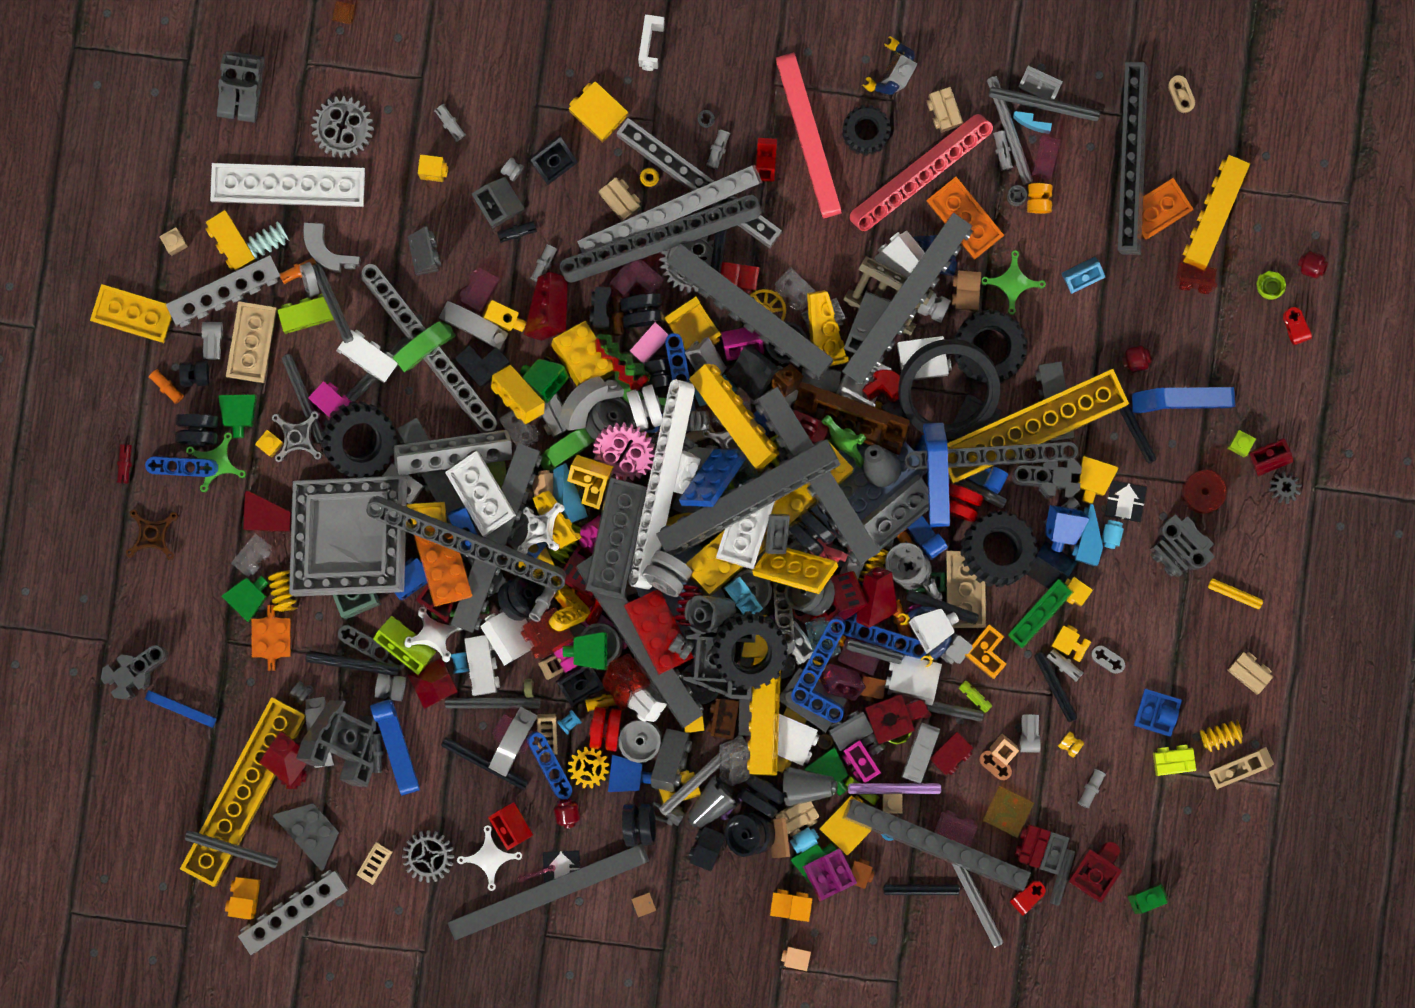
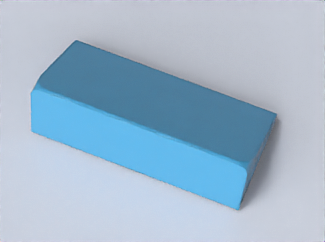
[1062,257,1105,294]

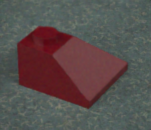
[408,658,459,709]
[259,732,307,786]

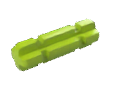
[959,681,992,713]

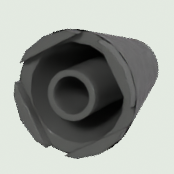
[863,445,902,487]
[685,595,737,634]
[783,767,838,806]
[688,775,741,828]

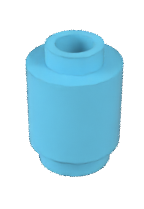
[1101,520,1124,549]
[790,827,819,854]

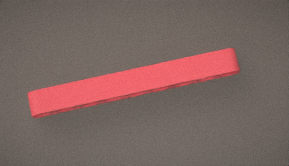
[776,52,842,219]
[850,114,993,231]

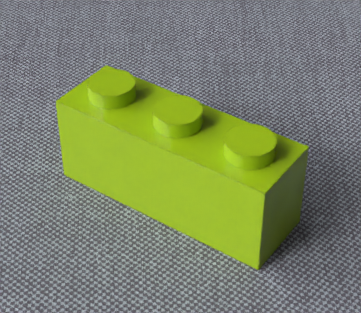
[278,294,334,334]
[373,616,437,675]

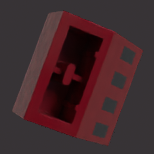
[558,544,593,599]
[823,571,868,624]

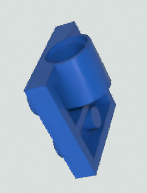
[1133,689,1182,737]

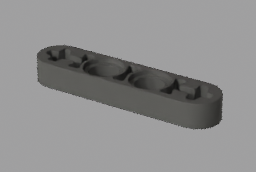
[338,625,405,670]

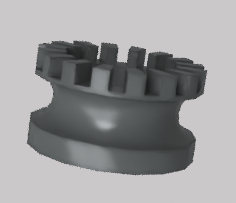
[698,110,715,128]

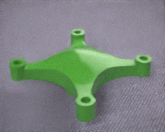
[981,250,1046,315]
[822,415,866,468]
[186,433,246,493]

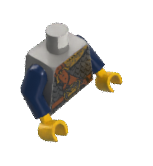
[863,36,917,95]

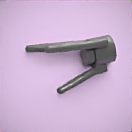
[652,788,685,826]

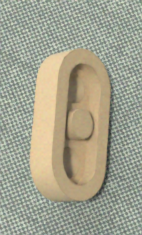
[1168,75,1195,113]

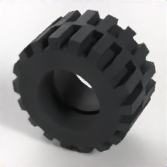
[842,105,891,156]

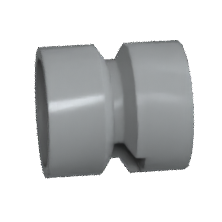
[917,293,951,323]
[375,673,406,702]

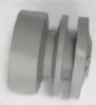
[886,543,932,590]

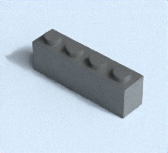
[1035,362,1074,442]

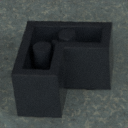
[455,345,510,389]
[687,826,725,872]

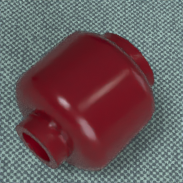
[1298,251,1328,279]
[1122,345,1152,373]
[553,798,581,828]

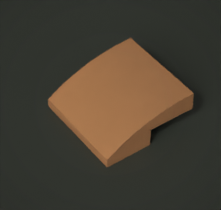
[770,818,790,858]

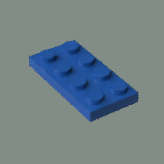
[679,449,747,507]

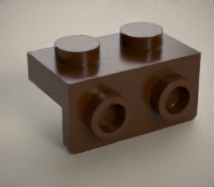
[707,698,739,740]

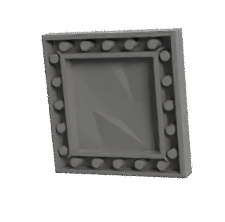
[289,475,407,597]

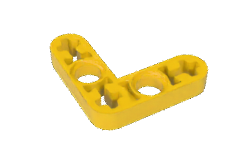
[545,576,590,631]

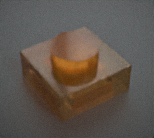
[332,1,355,25]

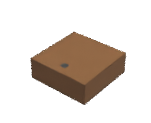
[631,892,656,918]

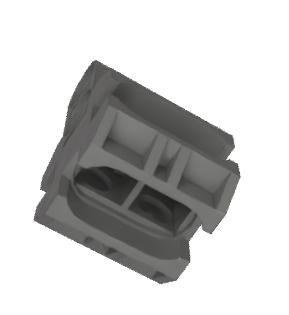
[217,51,265,123]
[1011,457,1082,500]
[101,645,169,700]

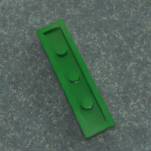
[1008,579,1074,648]

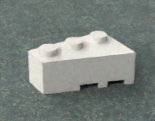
[336,330,397,383]
[465,635,500,696]

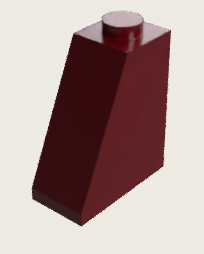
[243,491,292,532]
[856,567,898,628]

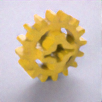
[568,747,609,788]

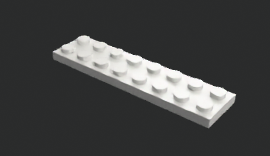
[210,163,365,207]

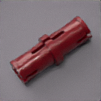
[116,444,132,484]

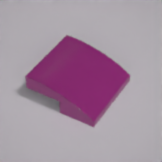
[803,848,857,901]

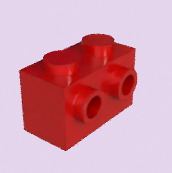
[488,802,533,851]

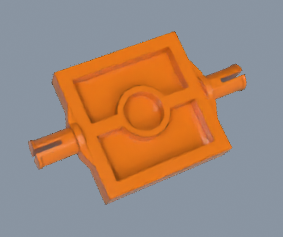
[251,605,291,671]

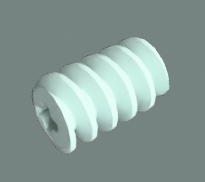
[247,221,289,260]

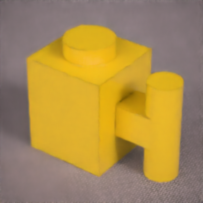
[1051,625,1091,662]

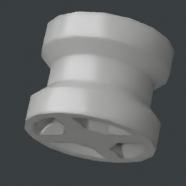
[501,157,524,181]

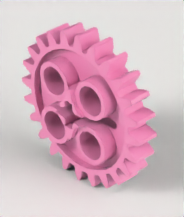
[593,422,655,481]

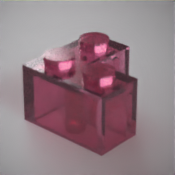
[610,259,664,298]

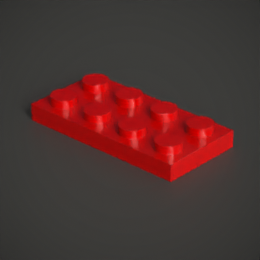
[624,589,694,675]

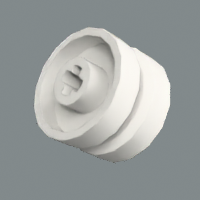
[626,385,662,432]

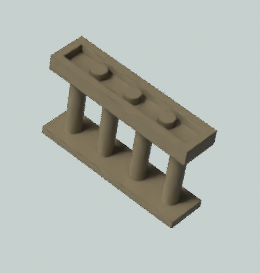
[843,256,934,335]

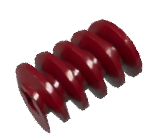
[674,585,704,626]

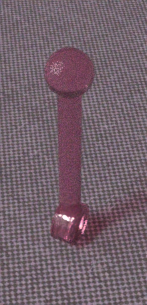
[517,865,556,883]

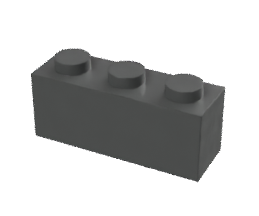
[651,728,692,792]

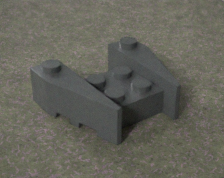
[681,618,756,700]
[296,700,376,787]

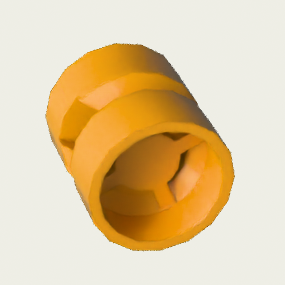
[1027,183,1053,214]

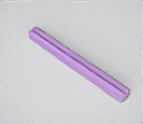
[848,783,941,794]

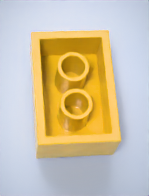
[551,321,615,386]

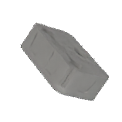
[901,722,940,784]

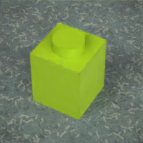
[1227,430,1256,457]

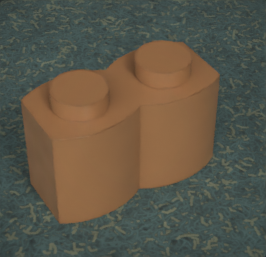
[952,271,981,312]

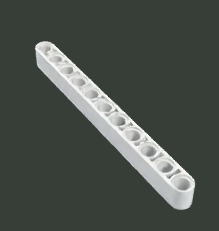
[628,379,695,589]

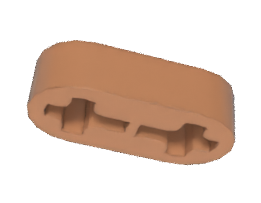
[979,751,1012,780]

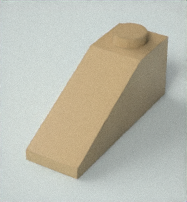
[1209,747,1274,789]

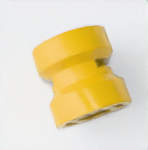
[1058,731,1084,758]

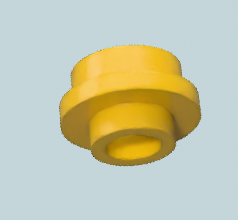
[640,168,659,187]

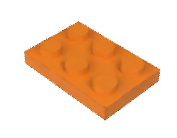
[1142,178,1194,241]

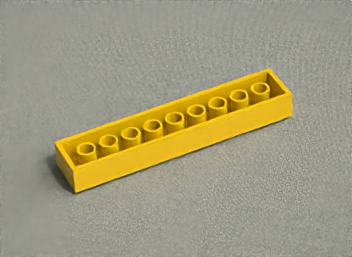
[947,369,1129,484]
[686,441,854,596]
[180,697,306,887]

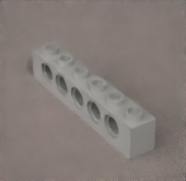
[166,256,280,328]
[394,430,512,475]
[238,870,349,955]

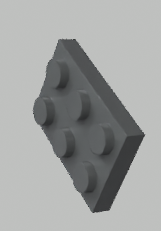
[780,668,847,732]

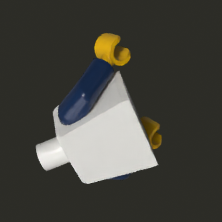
[898,606,959,667]

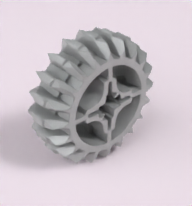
[402,830,455,883]

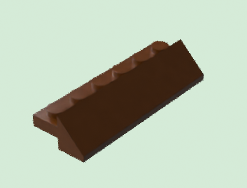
[793,382,910,455]

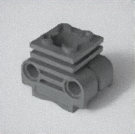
[1150,514,1215,578]

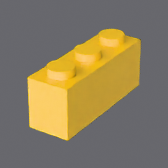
[205,210,257,271]
[491,365,545,424]

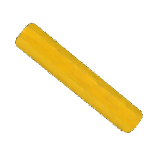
[1208,579,1263,609]

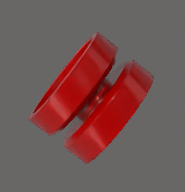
[949,483,984,522]
[589,706,622,752]

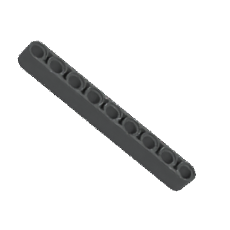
[904,442,1078,470]

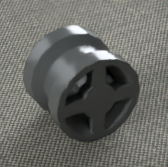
[288,681,312,705]

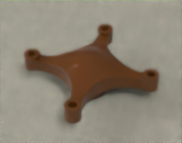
[126,509,178,560]

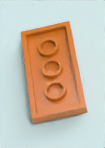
[926,177,1004,260]
[414,523,472,607]

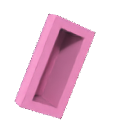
[630,322,668,366]

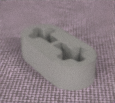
[300,262,319,298]
[1091,646,1125,674]

